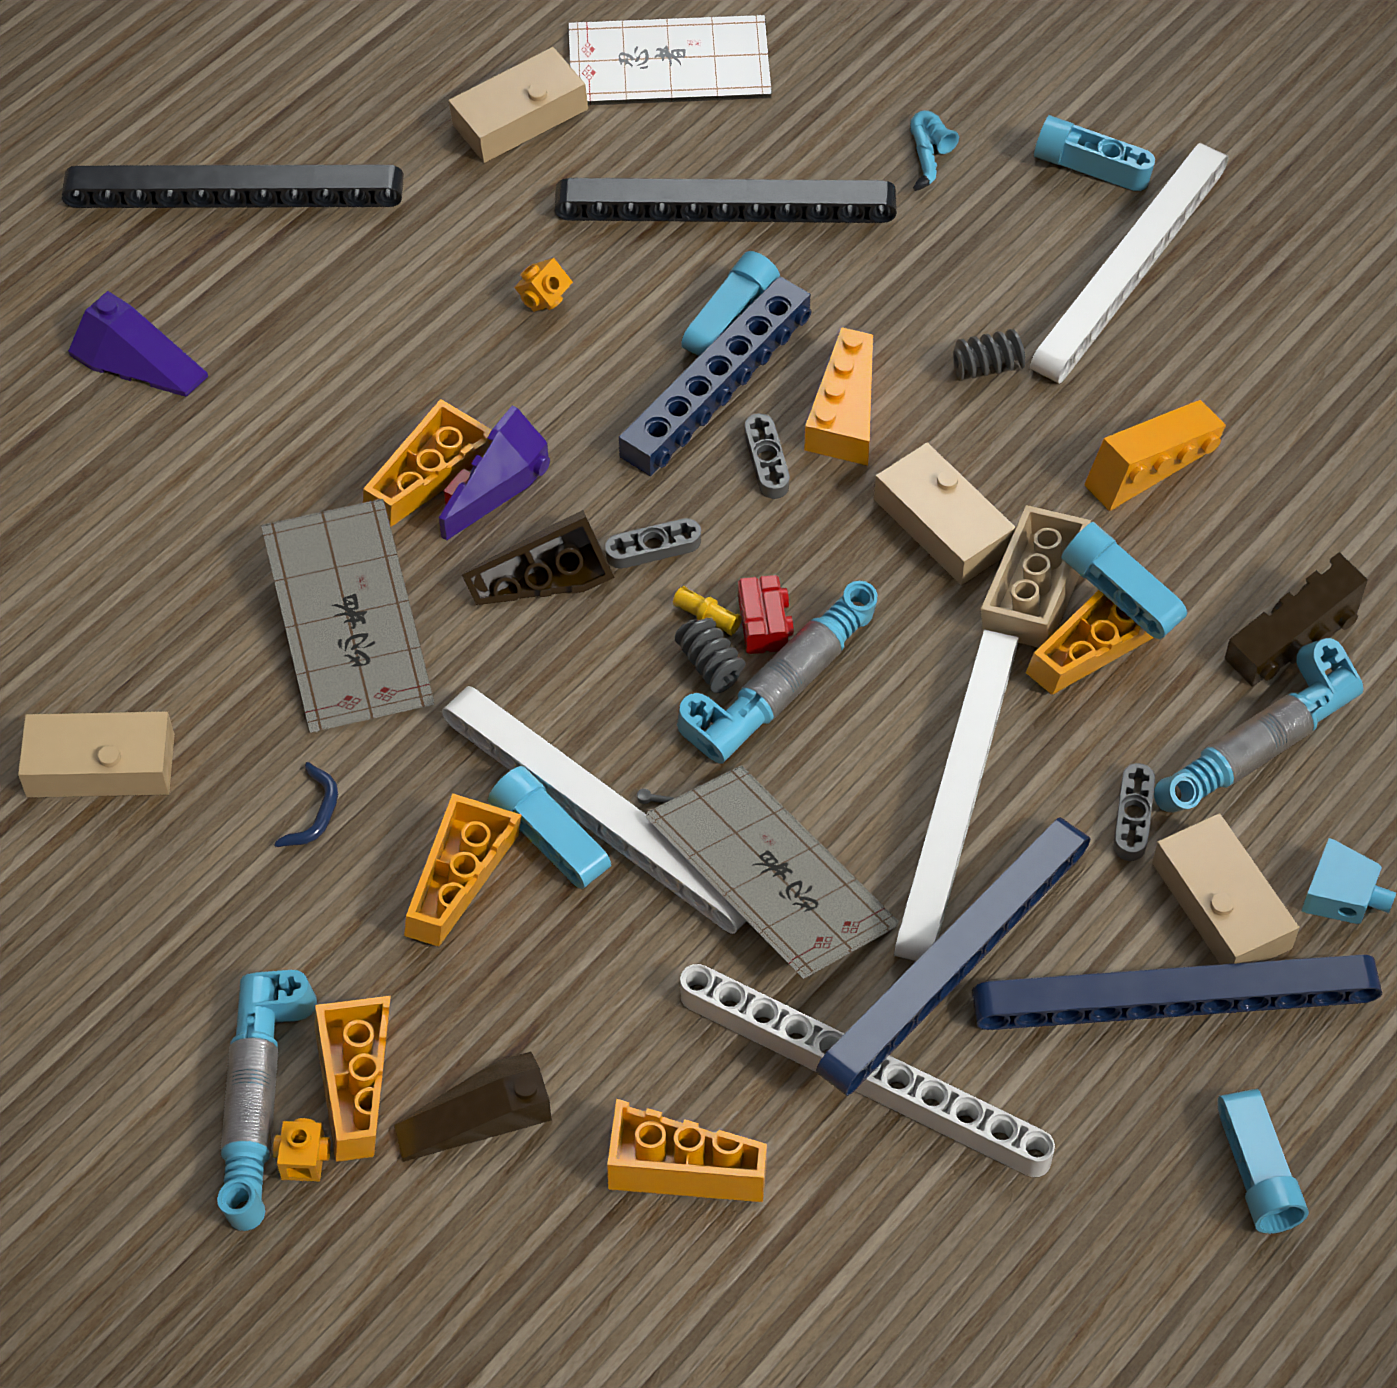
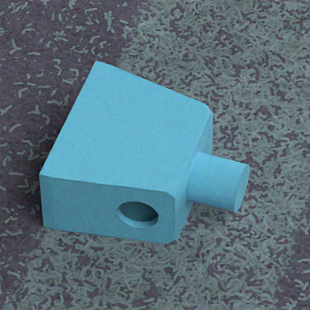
[1302,838,1396,924]

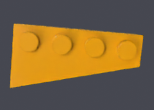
[804,327,873,466]
[363,399,492,528]
[1084,400,1226,512]
[1026,590,1154,695]
[404,793,522,947]
[314,996,391,1162]
[607,1099,767,1202]

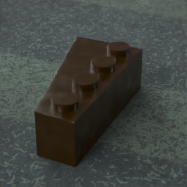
[1224,552,1368,686]

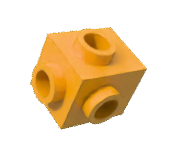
[514,258,573,312]
[273,1118,331,1182]

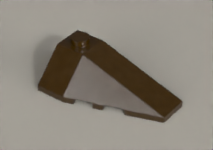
[462,510,615,605]
[394,1052,552,1162]

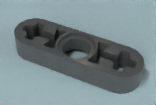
[745,413,790,499]
[605,518,701,568]
[1113,763,1155,861]

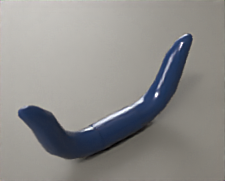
[274,762,338,847]

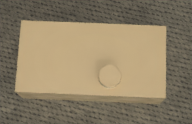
[448,47,588,163]
[874,442,1016,585]
[981,505,1091,648]
[18,712,175,797]
[1152,813,1300,965]

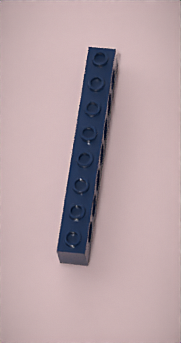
[619,276,812,476]

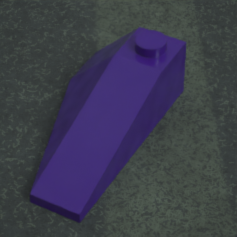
[68,291,208,397]
[439,405,550,540]

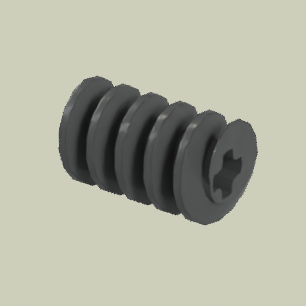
[953,329,1025,381]
[675,618,745,693]

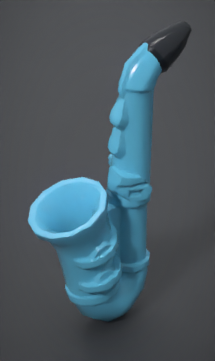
[910,110,959,191]

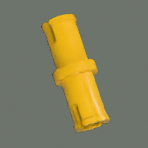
[673,586,742,635]

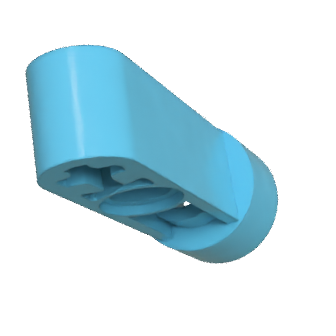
[1034,115,1155,191]
[682,251,780,356]
[1061,522,1187,639]
[488,766,611,889]
[1218,1089,1309,1234]

